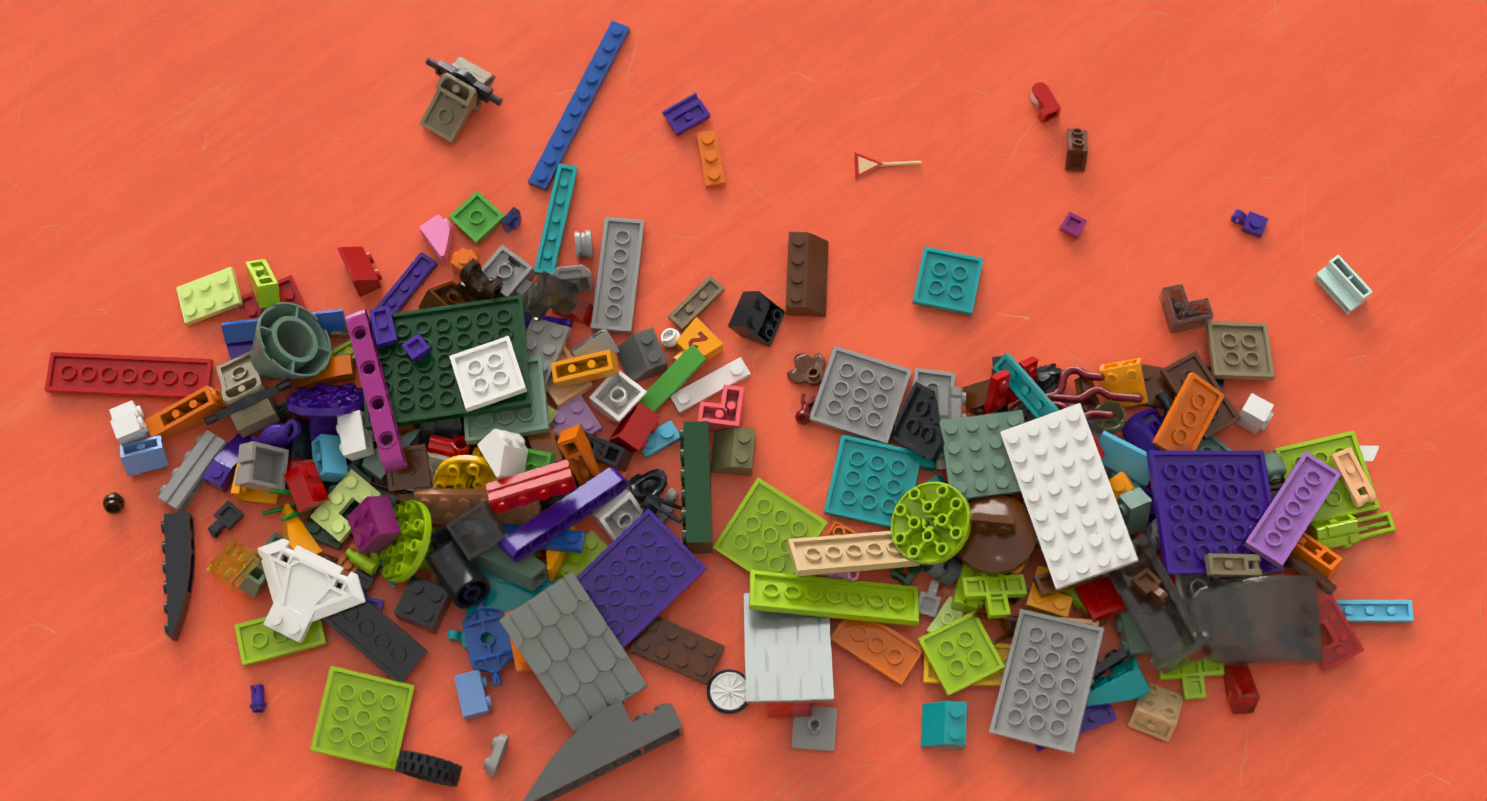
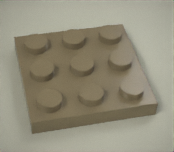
[1205,321,1275,381]

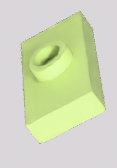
[926,596,964,633]

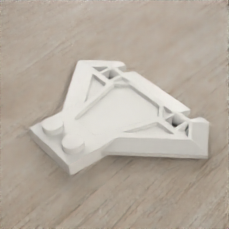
[257,538,366,643]

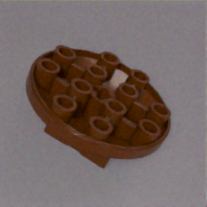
[957,495,1038,575]

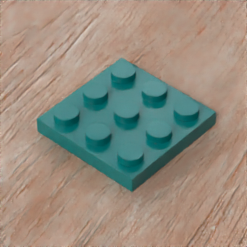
[912,246,984,316]

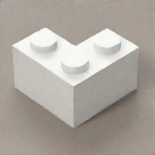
[109,400,150,445]
[336,410,376,461]

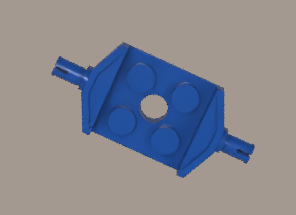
[462,600,514,687]

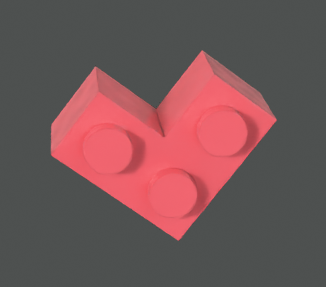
[698,385,744,431]

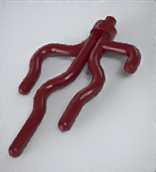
[1045,366,1143,420]

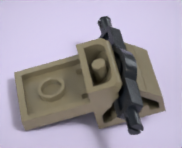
[419,57,503,143]
[204,351,293,438]

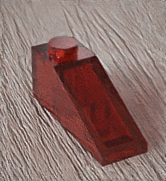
[1219,647,1260,714]

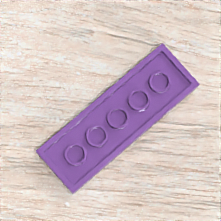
[1243,451,1341,568]

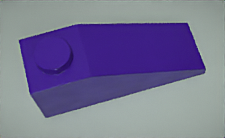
[203,433,252,493]

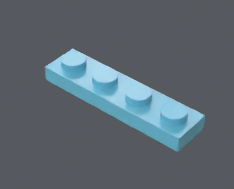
[1336,600,1414,623]

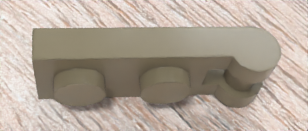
[1205,553,1263,578]

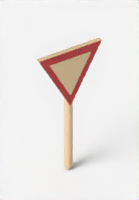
[854,152,922,180]

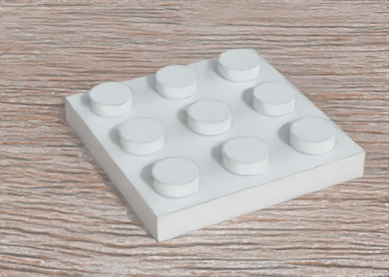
[449,336,527,412]

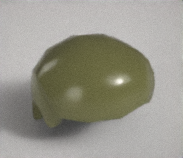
[1094,401,1126,434]

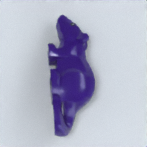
[251,418,301,448]

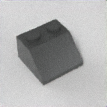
[617,327,668,383]

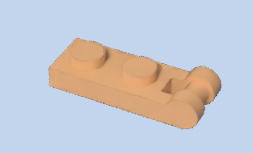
[1330,447,1377,508]

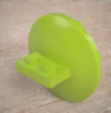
[891,482,972,565]
[378,500,436,583]

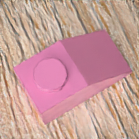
[419,214,453,264]

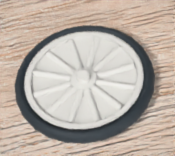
[707,669,748,714]

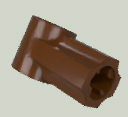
[1074,377,1100,419]

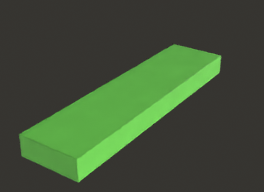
[638,344,708,413]

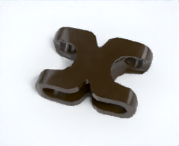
[457,258,504,301]

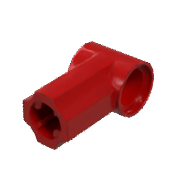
[428,435,470,457]

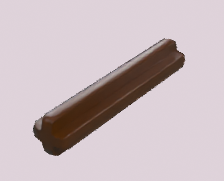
[1285,552,1337,595]

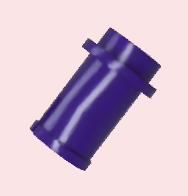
[250,684,267,713]

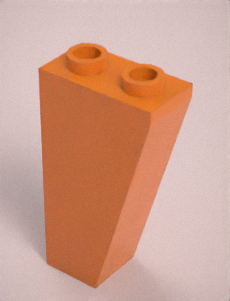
[145,385,228,441]

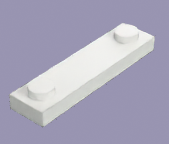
[670,357,751,415]

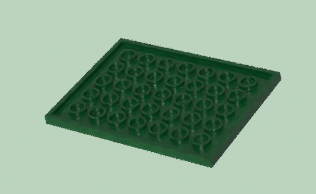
[362,295,532,431]

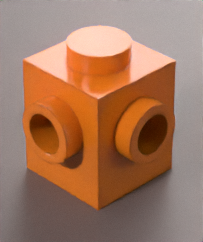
[450,247,480,276]

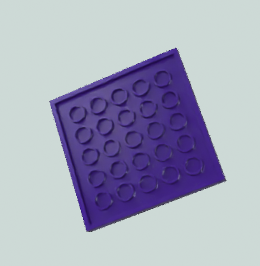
[1146,450,1284,576]

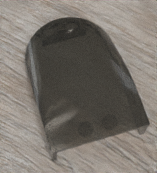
[1186,575,1323,665]

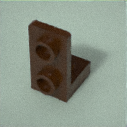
[1065,128,1088,171]

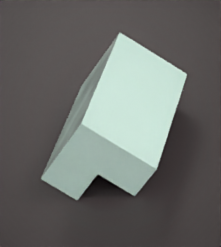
[1314,254,1373,315]

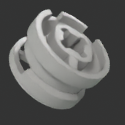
[575,230,593,259]

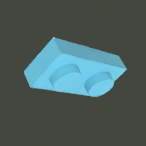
[641,420,680,459]

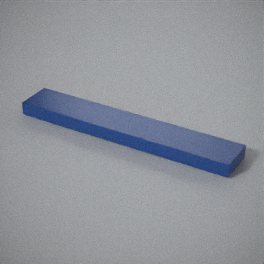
[221,308,347,344]

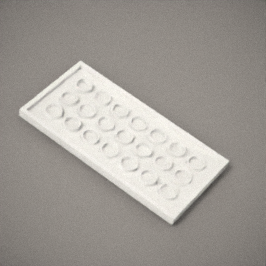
[1000,403,1138,590]

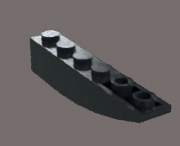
[161,511,195,641]

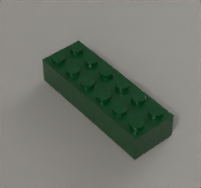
[679,421,713,554]

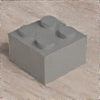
[235,441,289,494]

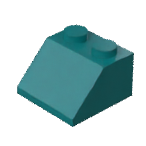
[921,701,967,750]

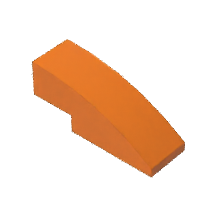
[294,354,355,390]

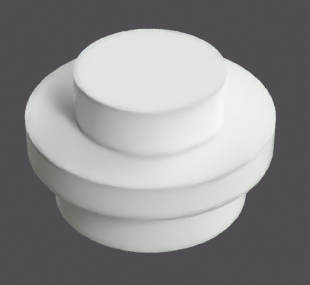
[661,328,681,347]

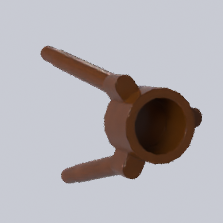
[973,613,1018,645]

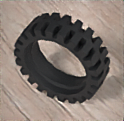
[395,750,462,787]

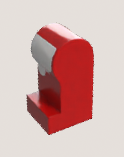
[1030,82,1061,123]

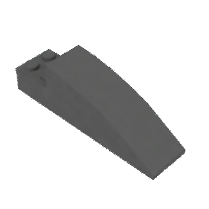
[523,699,684,801]

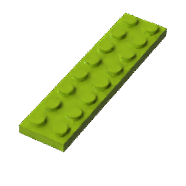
[749,570,919,626]

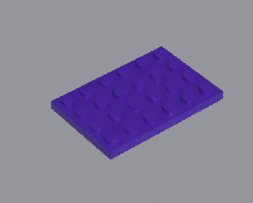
[576,508,707,649]

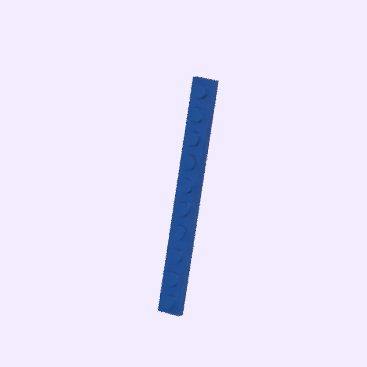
[528,20,630,192]

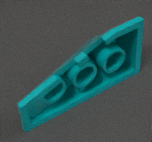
[1086,656,1151,706]

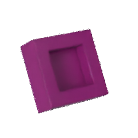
[1059,211,1087,239]

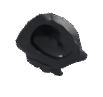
[1034,363,1063,393]
[627,469,667,501]

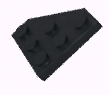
[890,382,945,462]

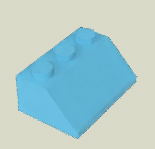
[1098,431,1150,490]

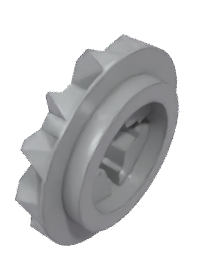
[1145,519,1160,553]

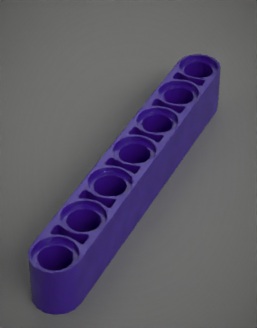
[500,467,628,562]

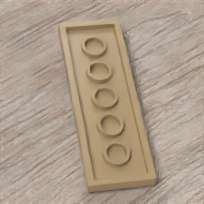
[787,531,920,576]

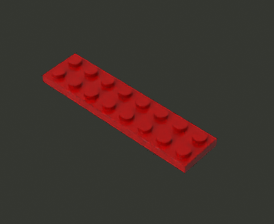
[45,352,214,399]

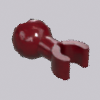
[795,393,815,425]

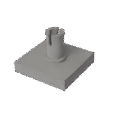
[791,706,837,752]

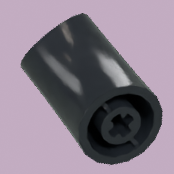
[424,535,491,609]

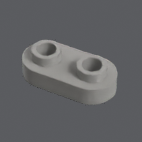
[484,733,509,777]

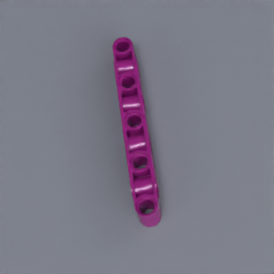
[345,309,407,474]

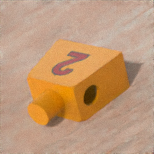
[673,317,723,361]

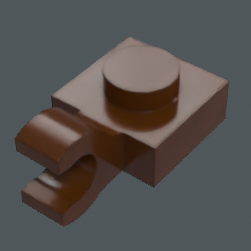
[1131,567,1168,607]

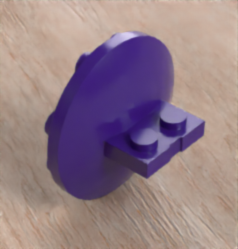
[286,383,364,441]

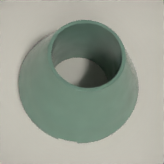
[250,302,331,381]

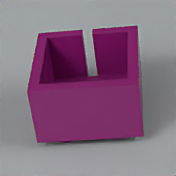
[347,496,401,554]

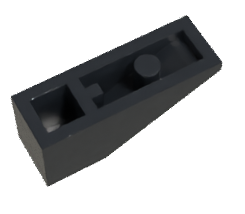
[572,426,633,472]

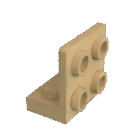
[1128,682,1184,742]

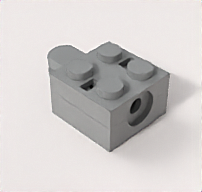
[481,245,540,305]

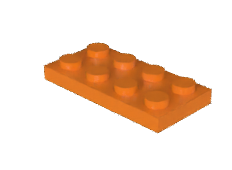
[1152,372,1225,451]
[831,619,923,686]

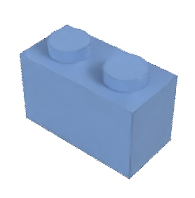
[120,435,169,476]
[454,669,493,721]

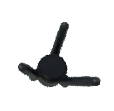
[640,494,683,523]

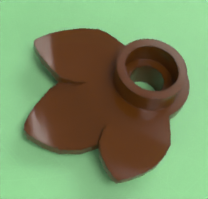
[787,353,826,386]

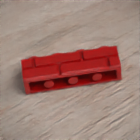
[486,459,576,513]

